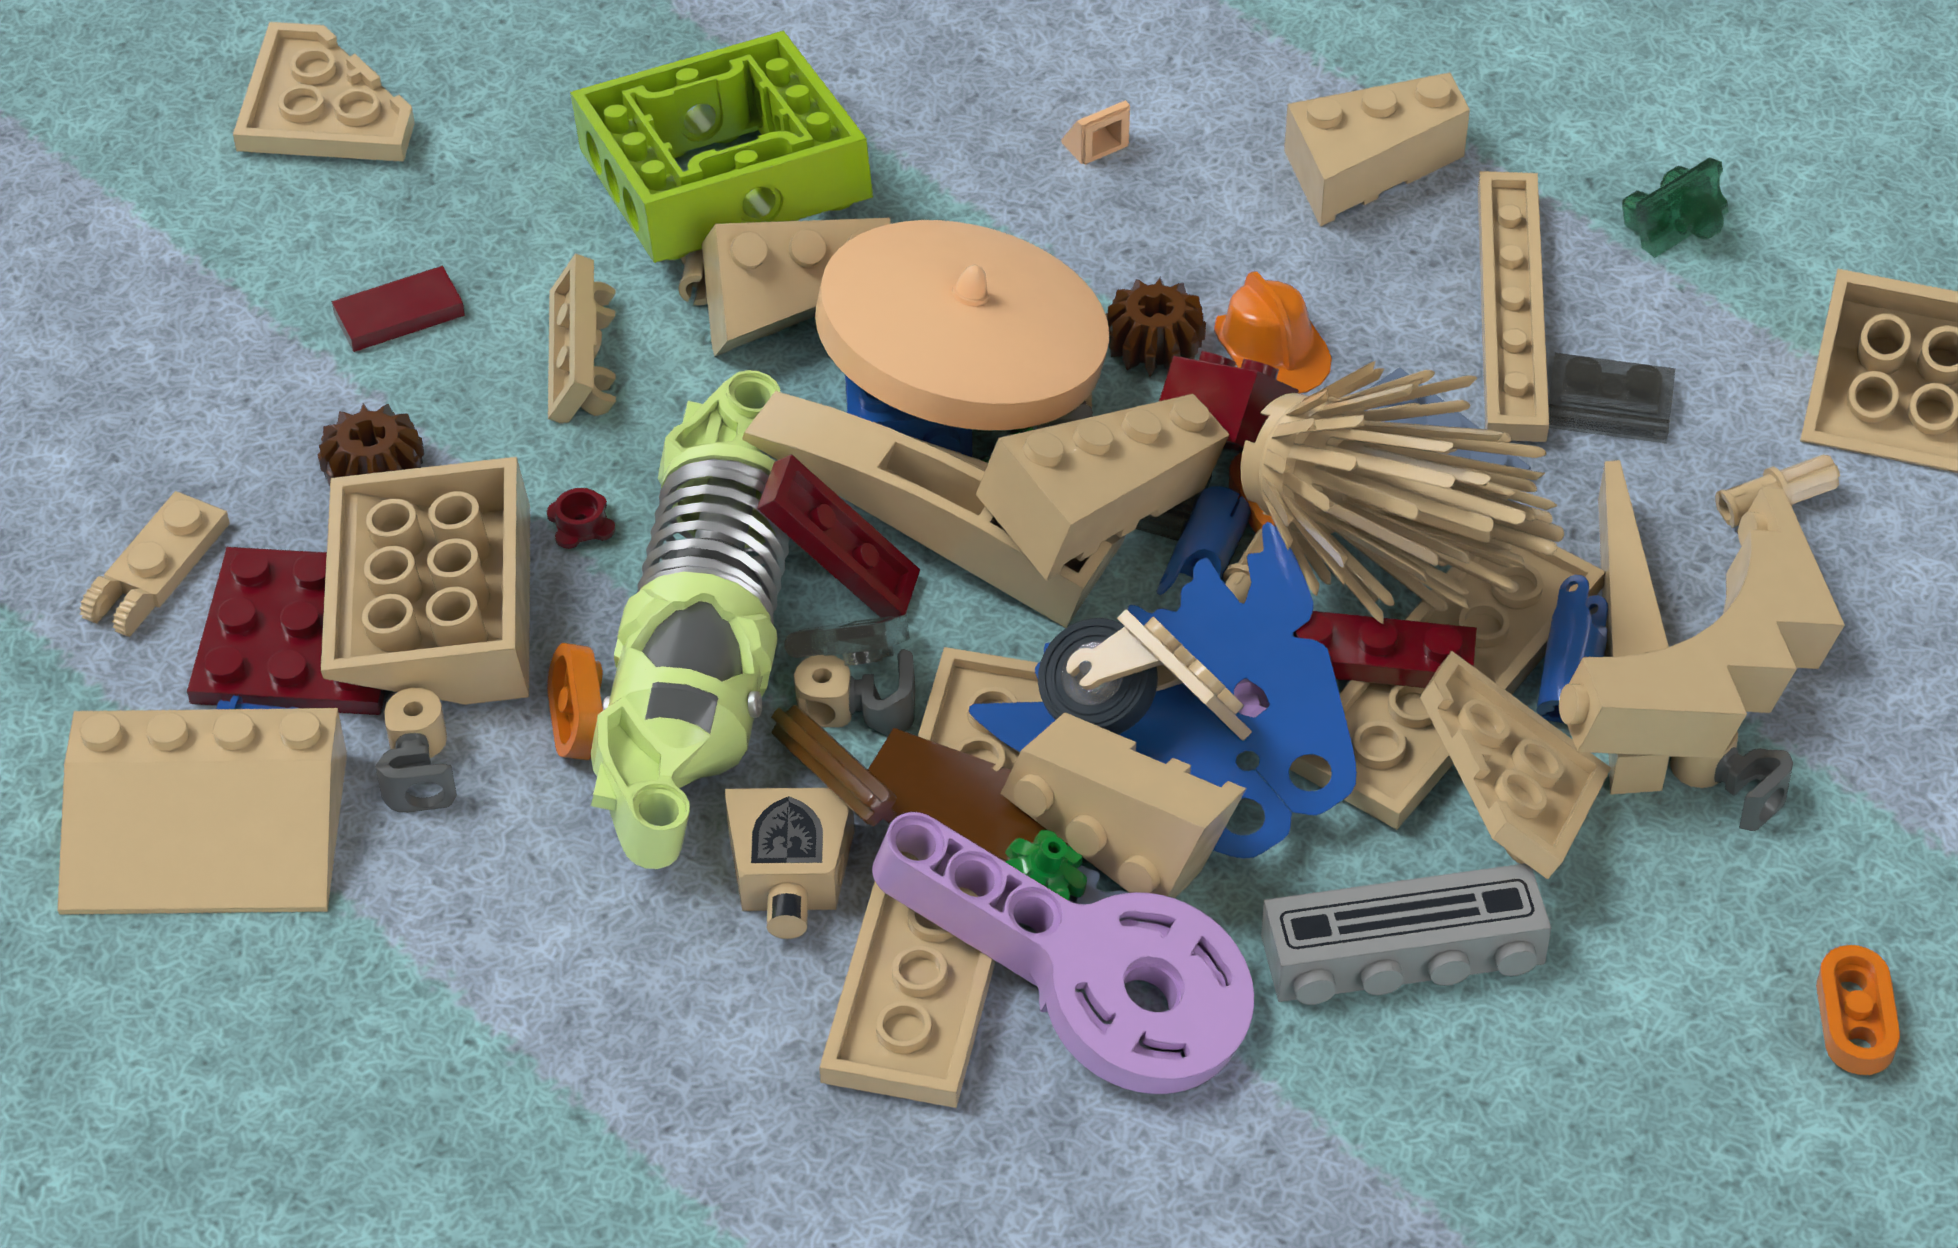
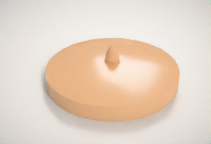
[815,220,1109,430]

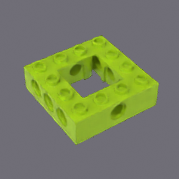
[570,30,873,263]

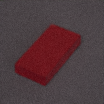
[332,265,465,352]

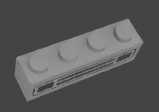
[1261,863,1551,1005]

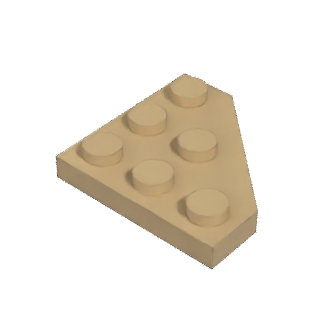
[233,22,415,162]
[1420,651,1611,880]

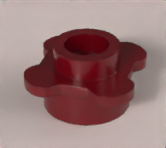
[547,488,616,549]

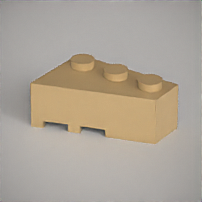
[1284,72,1470,227]
[702,218,890,357]
[1000,712,1246,898]

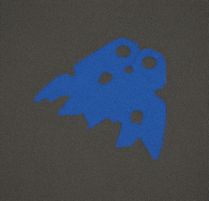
[969,522,1357,859]

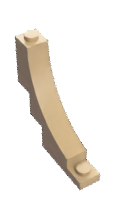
[1559,487,1845,759]

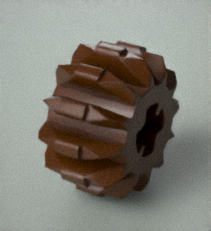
[1106,277,1206,377]
[318,403,425,486]

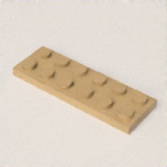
[1289,545,1606,830]

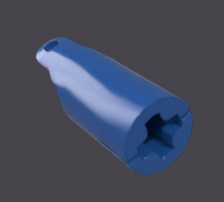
[1156,486,1251,595]
[1536,574,1608,724]

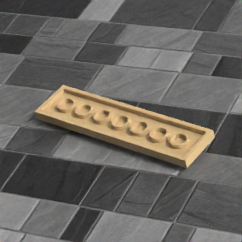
[819,647,1043,1108]

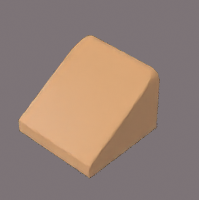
[1061,100,1130,164]

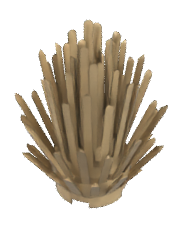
[1240,361,1564,624]

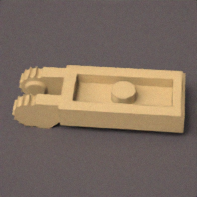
[79,491,230,637]

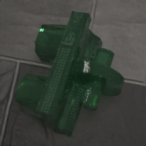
[1622,157,1729,258]

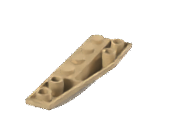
[742,391,1126,628]

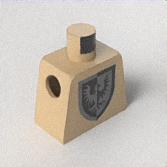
[725,788,854,939]

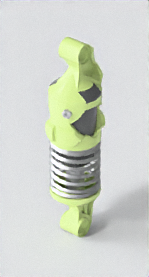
[590,370,790,869]

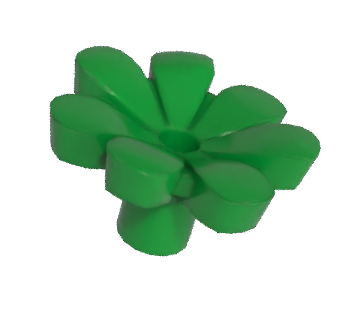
[1005,830,1087,901]

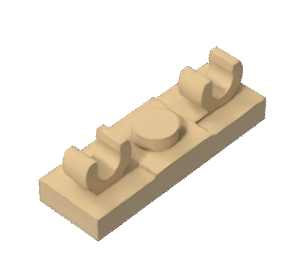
[548,253,616,423]

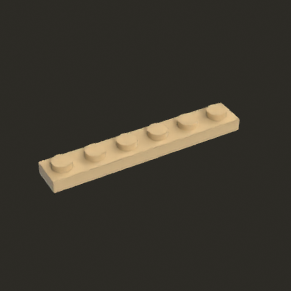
[1478,171,1549,442]

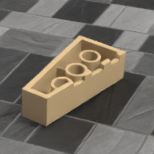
[975,394,1229,581]

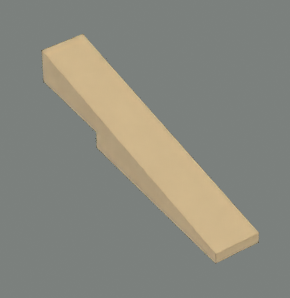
[1598,460,1669,795]

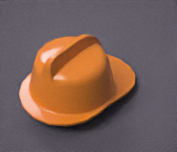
[1214,271,1332,394]

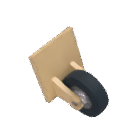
[1038,609,1252,741]

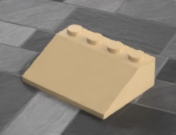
[1800,269,1958,473]
[321,457,530,705]
[58,708,347,914]

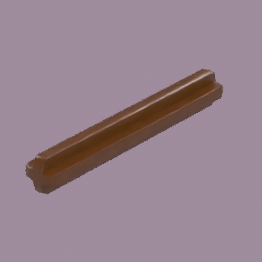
[771,705,897,827]

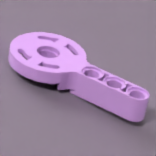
[872,812,1254,1094]

